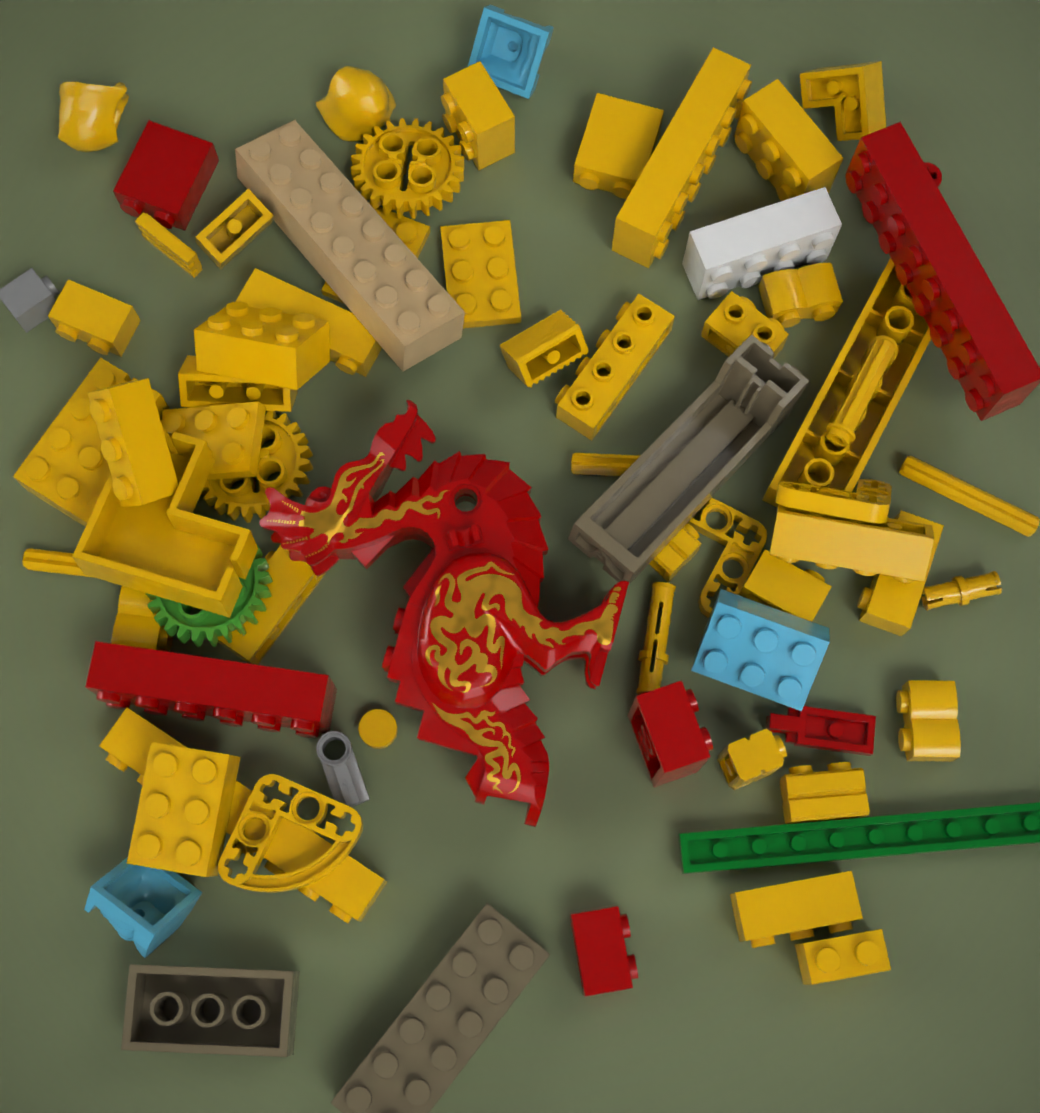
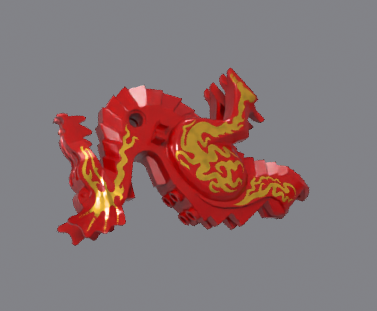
[259,400,629,827]

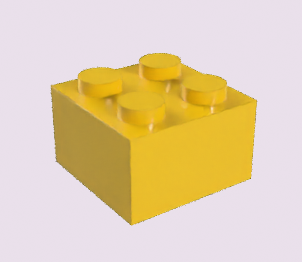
[441,61,515,171]

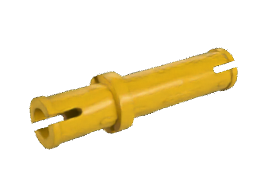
[636,582,676,695]

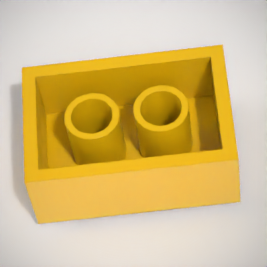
[734,79,843,201]
[194,301,330,390]
[127,742,241,877]

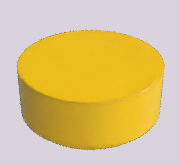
[358,709,398,749]

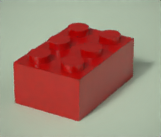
[627,680,713,787]

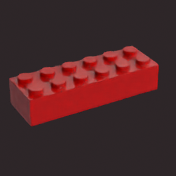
[85,641,337,738]

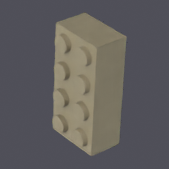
[121,964,300,1057]

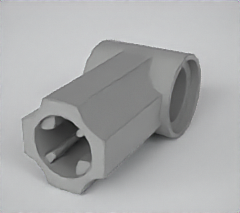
[316,731,370,807]

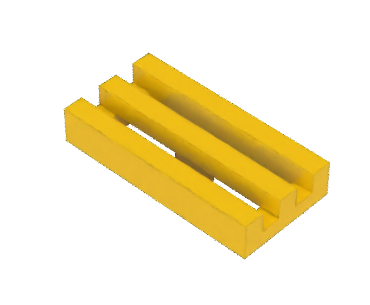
[135,212,203,278]

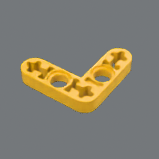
[775,479,892,524]
[688,497,767,618]

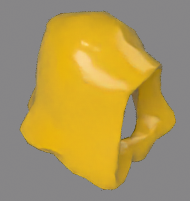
[315,66,396,142]
[58,81,129,152]

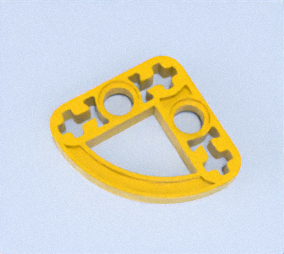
[218,774,363,893]

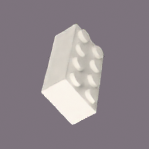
[682,187,842,300]

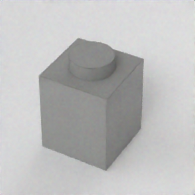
[0,268,59,333]

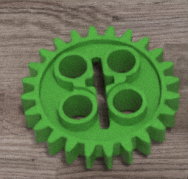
[146,545,273,647]

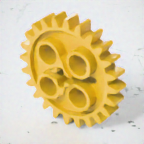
[351,118,464,219]
[201,411,313,523]

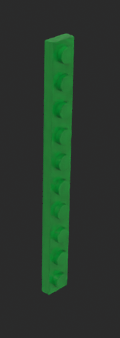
[678,802,1040,874]

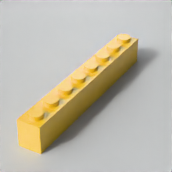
[99,707,387,923]

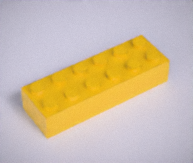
[612,47,752,269]

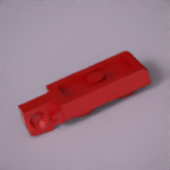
[765,706,876,756]

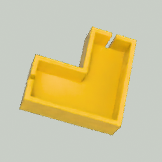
[13,357,170,527]
[72,428,258,618]

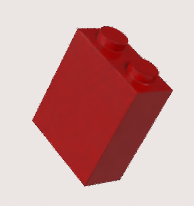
[113,120,219,231]

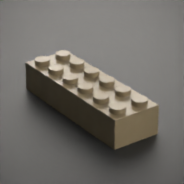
[330,903,550,1113]

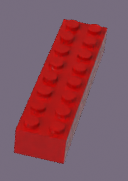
[845,121,1040,421]

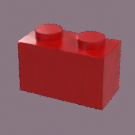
[570,906,638,997]

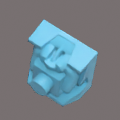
[468,5,554,99]
[84,857,202,958]

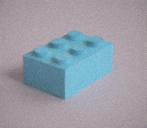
[691,589,830,711]

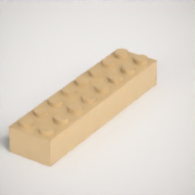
[235,120,465,372]

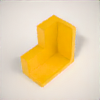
[800,61,886,141]

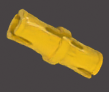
[921,571,1002,611]

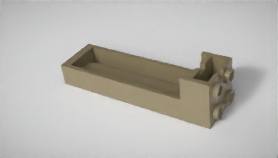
[568,334,809,584]

